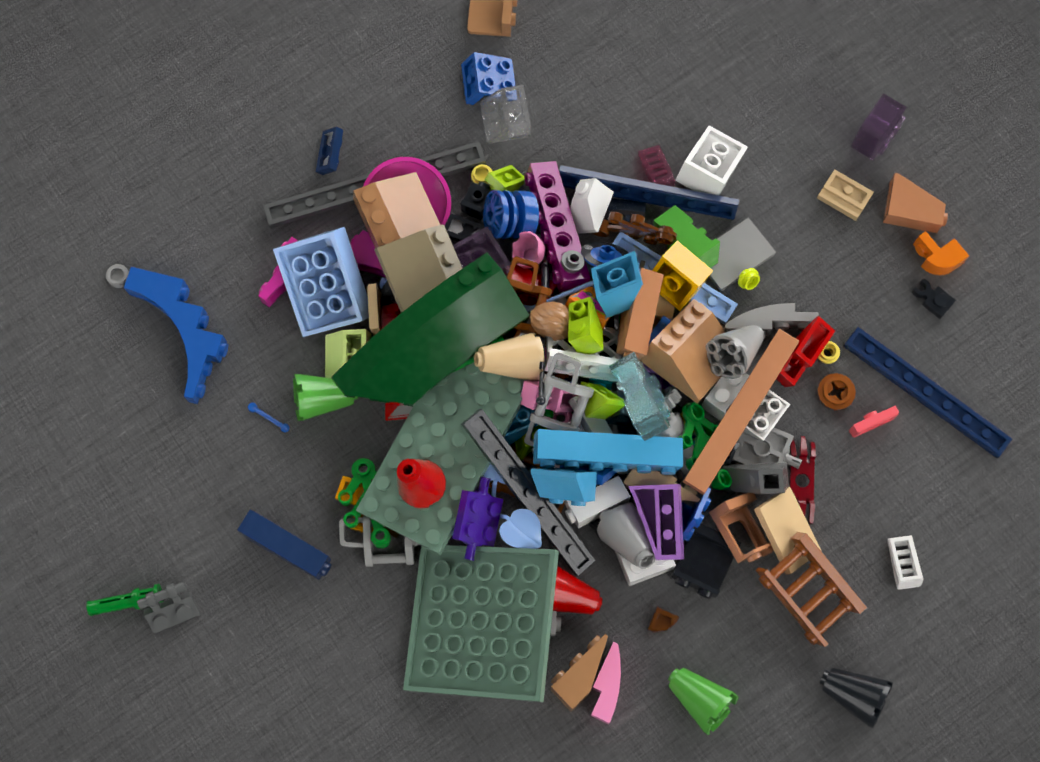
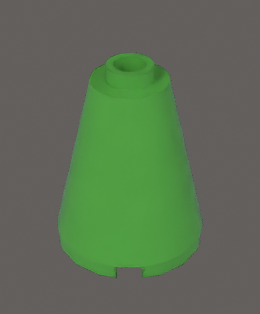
[293,374,358,421]
[668,668,739,735]

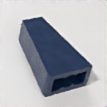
[237,509,332,580]

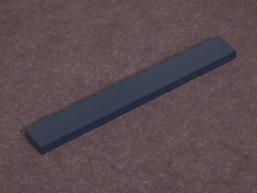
[559,165,739,220]
[843,327,1012,458]

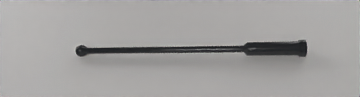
[536,262,552,405]

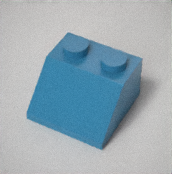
[591,251,643,318]
[531,467,597,506]

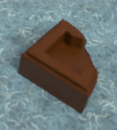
[647,607,679,632]

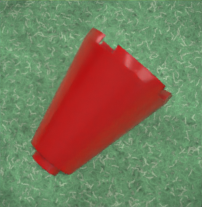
[397,459,446,508]
[553,566,603,615]

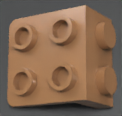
[467,0,518,37]

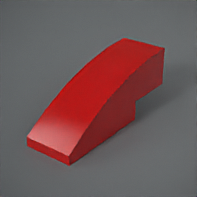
[776,316,835,387]

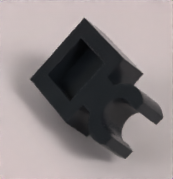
[912,279,956,319]

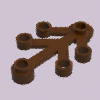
[592,212,677,245]

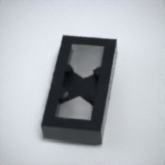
[445,213,490,250]

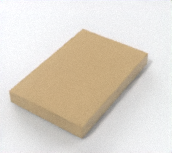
[754,487,821,574]

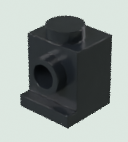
[460,182,491,221]

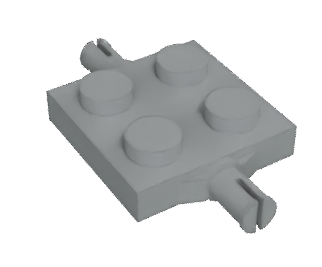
[732,427,802,469]

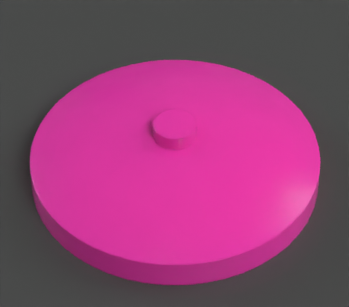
[363,157,451,226]

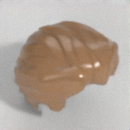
[530,301,569,341]

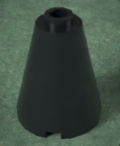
[820,668,893,728]

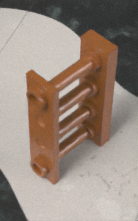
[755,532,867,647]

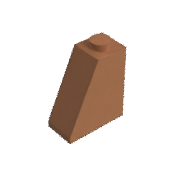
[883,173,948,233]

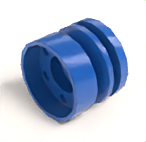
[483,190,539,239]

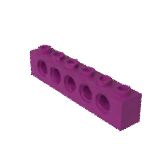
[524,161,591,293]

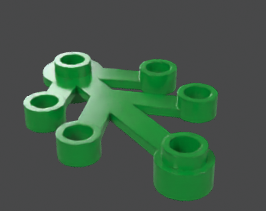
[677,402,732,490]
[338,458,391,548]

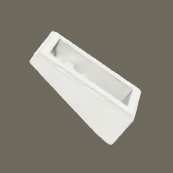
[887,535,923,590]

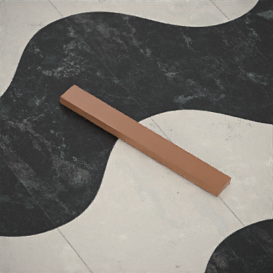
[683,329,799,495]

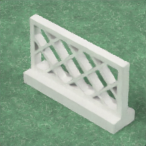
[544,327,643,385]

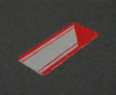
[385,402,415,421]

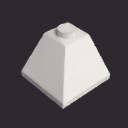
[570,178,614,234]

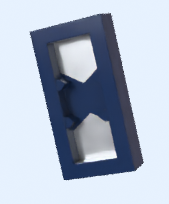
[316,126,343,175]

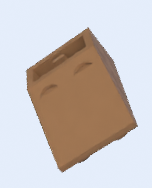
[551,634,608,712]

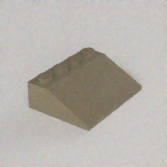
[374,224,463,313]

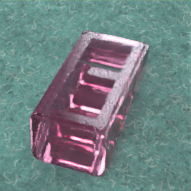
[638,145,675,186]

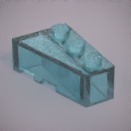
[609,352,671,441]

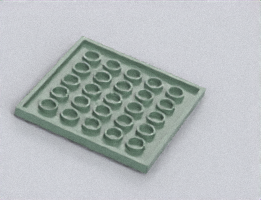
[403,545,559,702]

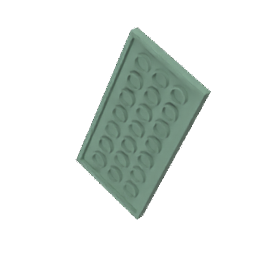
[356,363,527,555]

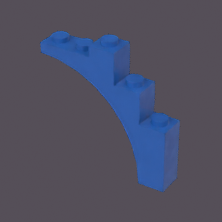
[124,267,228,404]

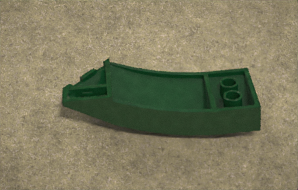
[331,252,530,407]

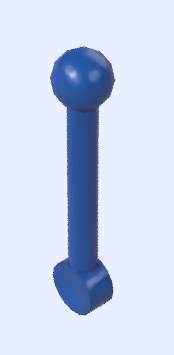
[248,403,290,432]

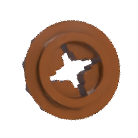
[817,373,856,411]

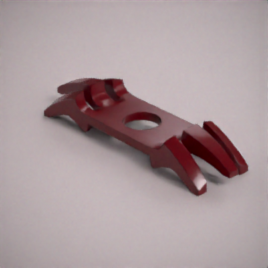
[790,436,816,524]

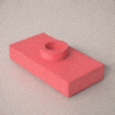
[849,405,899,438]

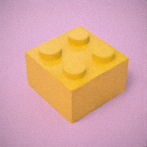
[652,241,713,311]

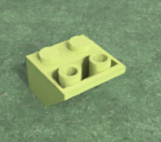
[325,329,372,378]

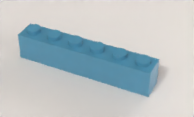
[533,429,683,475]

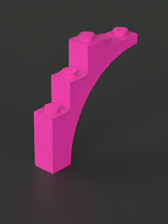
[258,230,386,307]

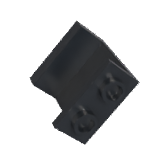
[672,524,741,599]

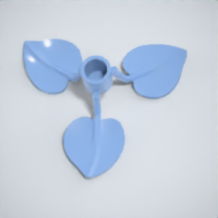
[451,464,542,549]

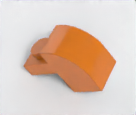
[913,231,969,275]

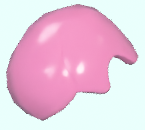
[512,231,546,269]

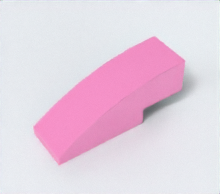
[520,381,578,412]
[591,642,621,724]

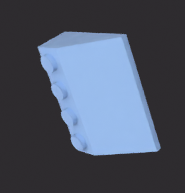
[273,227,369,337]

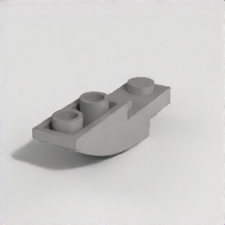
[723,303,819,338]

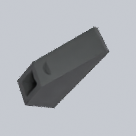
[717,463,789,494]

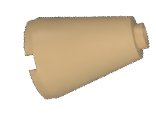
[474,333,544,381]

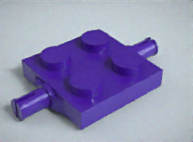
[452,477,503,561]

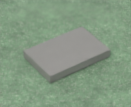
[709,217,776,292]

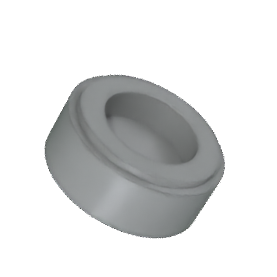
[106,264,129,288]

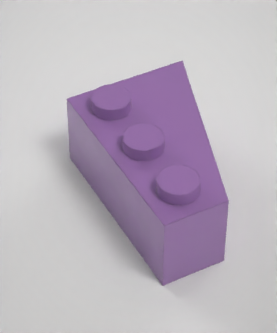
[629,484,684,560]

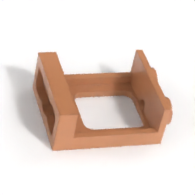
[709,493,774,563]

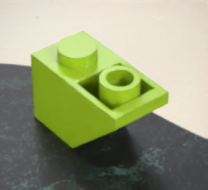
[568,297,603,354]

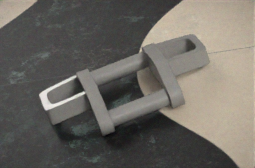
[524,353,594,447]
[339,516,420,567]

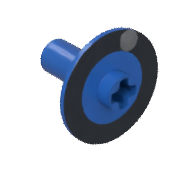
[581,242,629,288]

